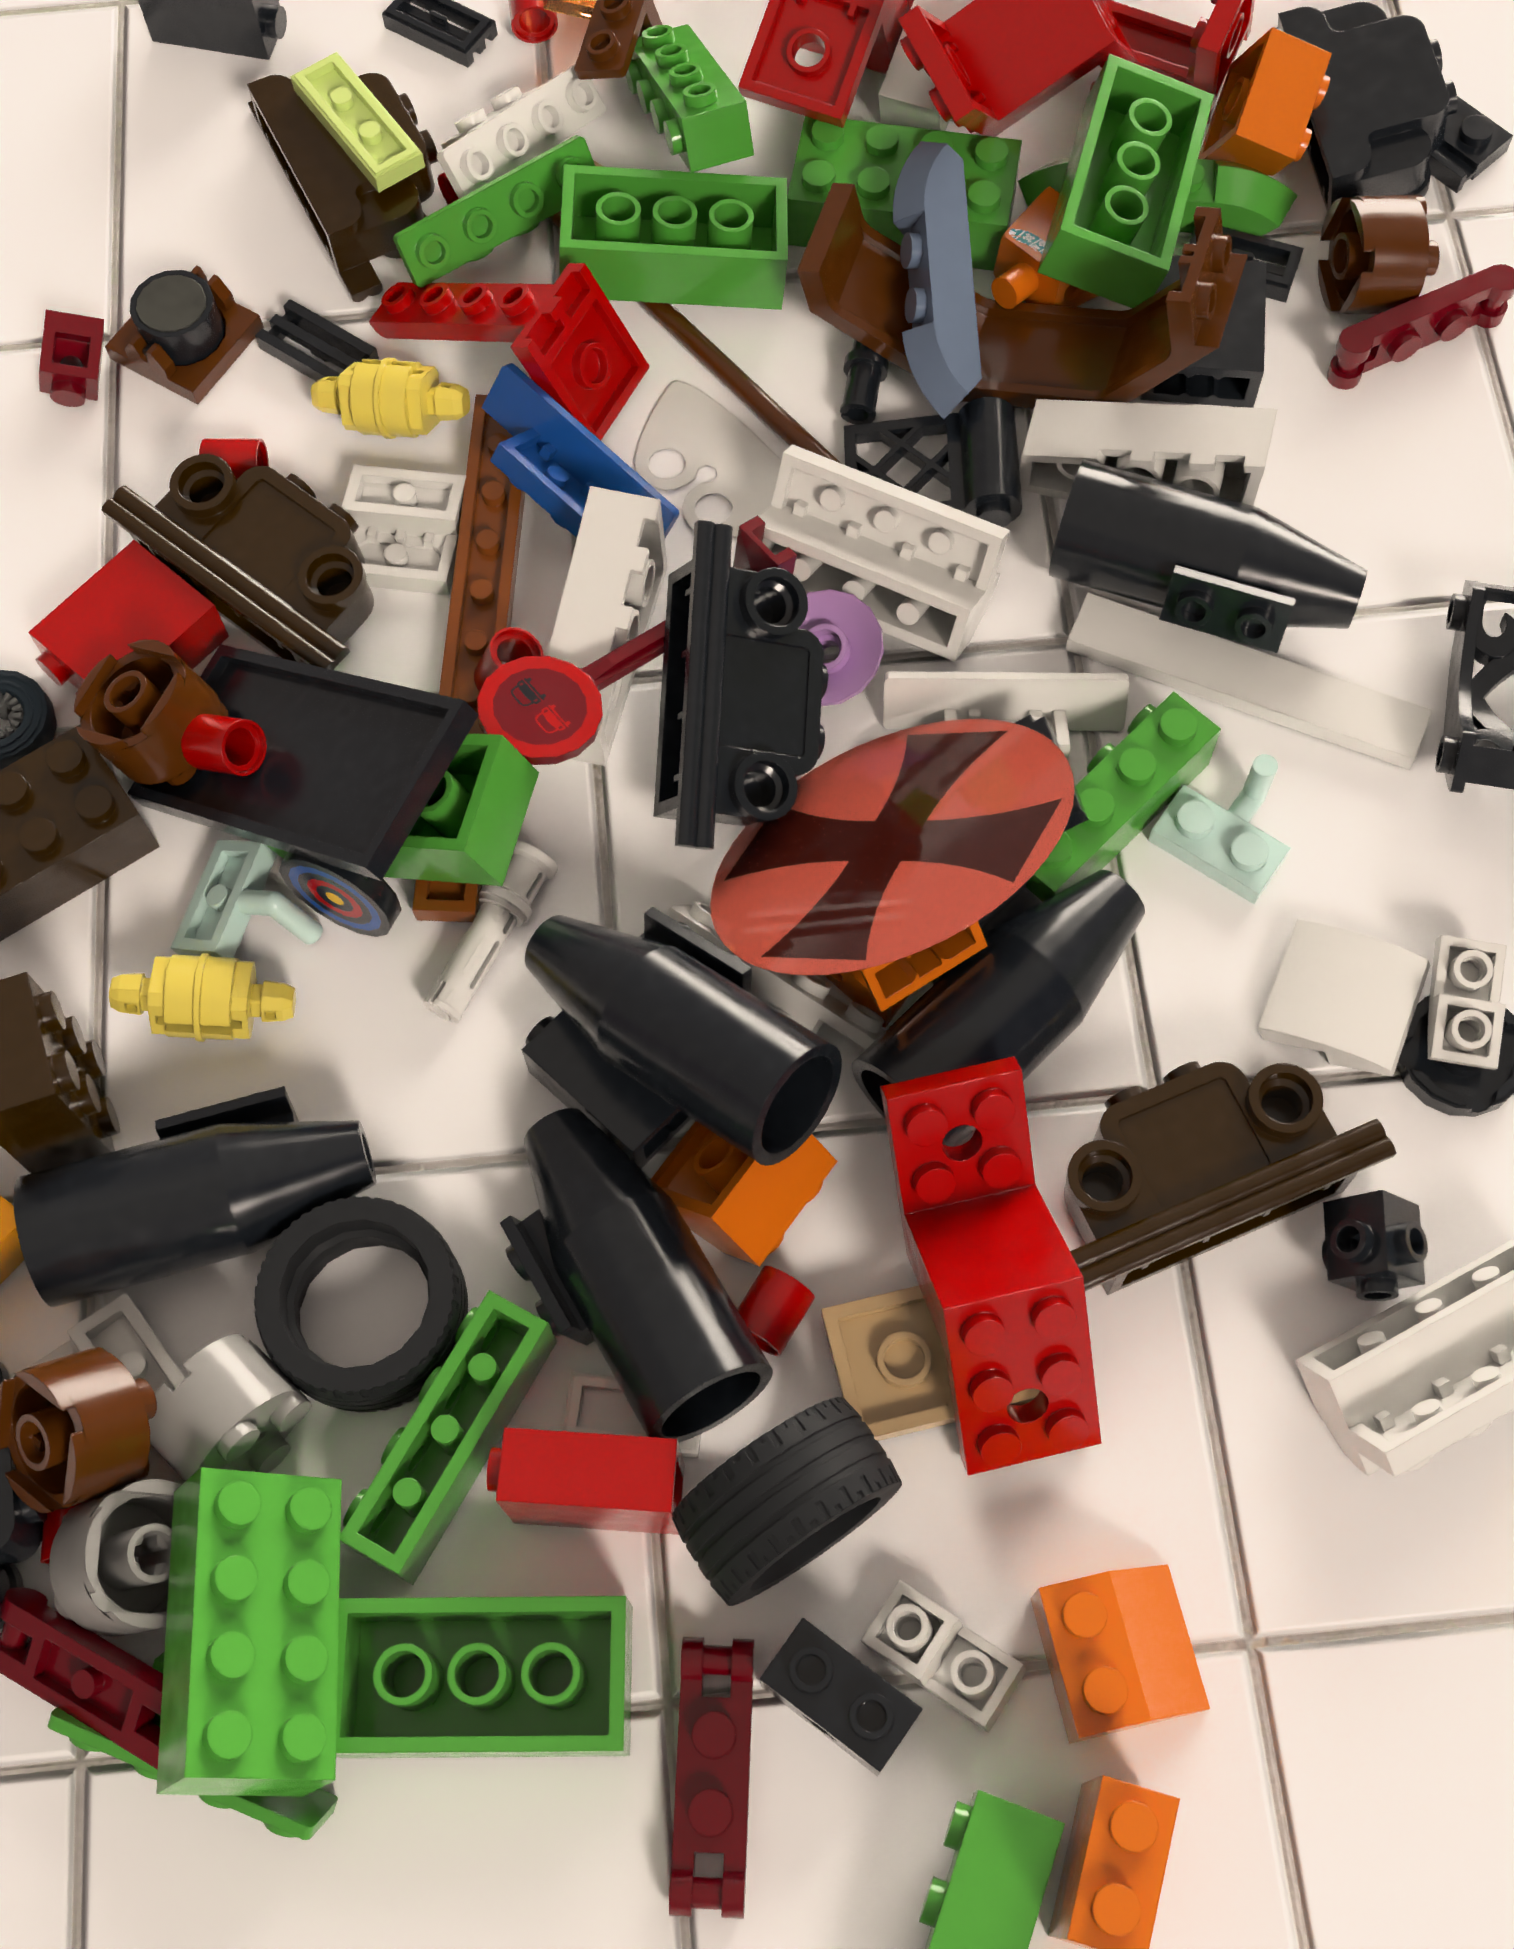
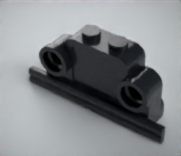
[1269,2,1458,213]
[653,520,828,850]

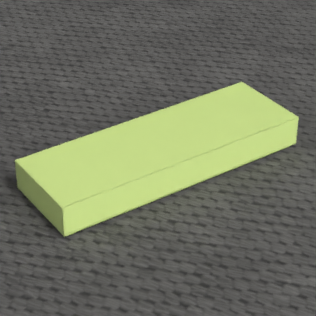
[290,52,425,192]

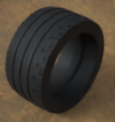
[254,1196,468,1412]
[672,1397,902,1606]

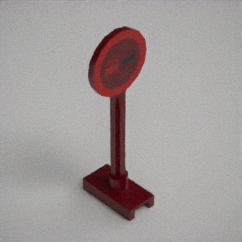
[477,515,797,765]

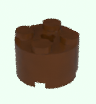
[1318,195,1440,314]
[74,640,228,786]
[0,1347,157,1513]

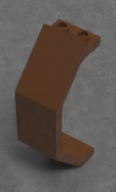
[797,183,1248,409]

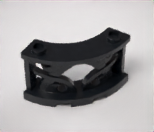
[1435,580,1514,793]

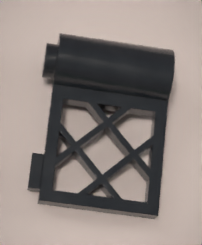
[844,397,1022,528]

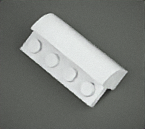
[759,444,1010,662]
[1295,1239,1514,1477]

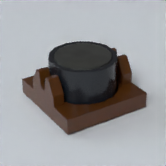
[105,265,264,405]

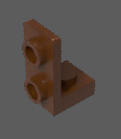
[574,0,663,80]

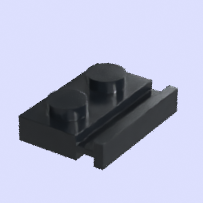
[1429,96,1513,193]

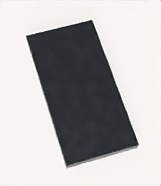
[127,644,479,881]

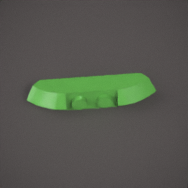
[1018,157,1298,236]

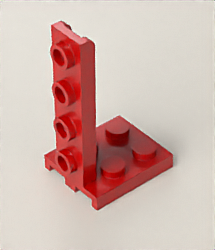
[1105,0,1255,124]
[369,263,650,440]

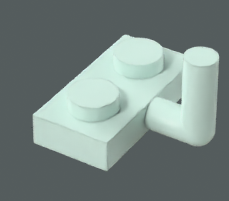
[1148,754,1291,905]
[170,840,323,958]

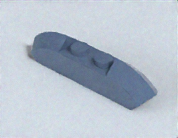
[893,141,982,419]

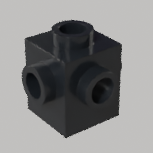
[1322,1190,1428,1301]

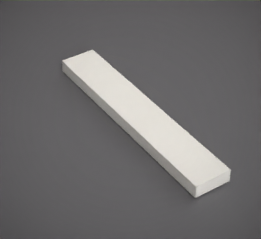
[1065,592,1433,770]

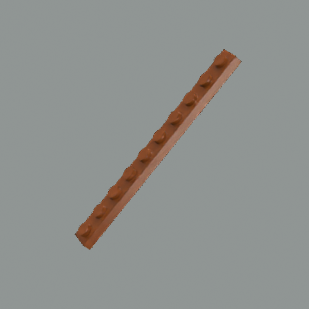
[412,394,526,922]

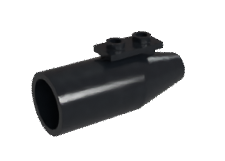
[1049,459,1368,653]
[852,870,1145,1147]
[525,907,842,1166]
[13,1086,377,1307]
[500,1108,773,1443]

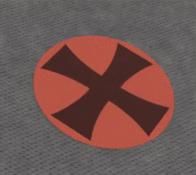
[710,719,1075,975]

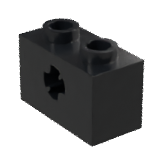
[759,1618,923,1777]

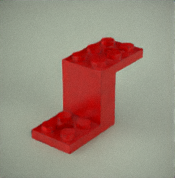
[738,0,914,128]
[898,0,1139,137]
[880,1056,1102,1476]

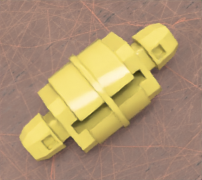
[311,357,470,439]
[109,953,296,1042]

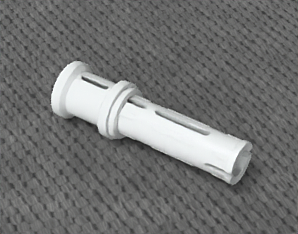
[423,840,558,1024]

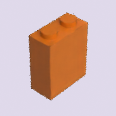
[1048,1775,1180,1949]

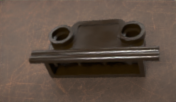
[247,73,439,302]
[101,454,374,670]
[1064,1061,1397,1295]

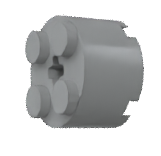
[149,1334,312,1482]
[49,1479,181,1637]

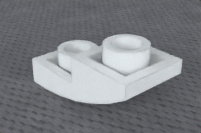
[1428,934,1507,1070]
[861,1580,1027,1733]

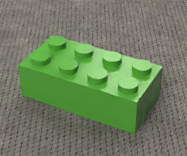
[1037,54,1214,308]
[787,116,1022,271]
[559,164,788,310]
[267,734,539,886]
[156,1467,342,1797]
[336,1596,633,1758]

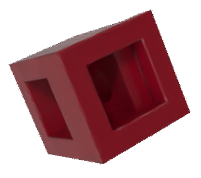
[39,309,104,407]

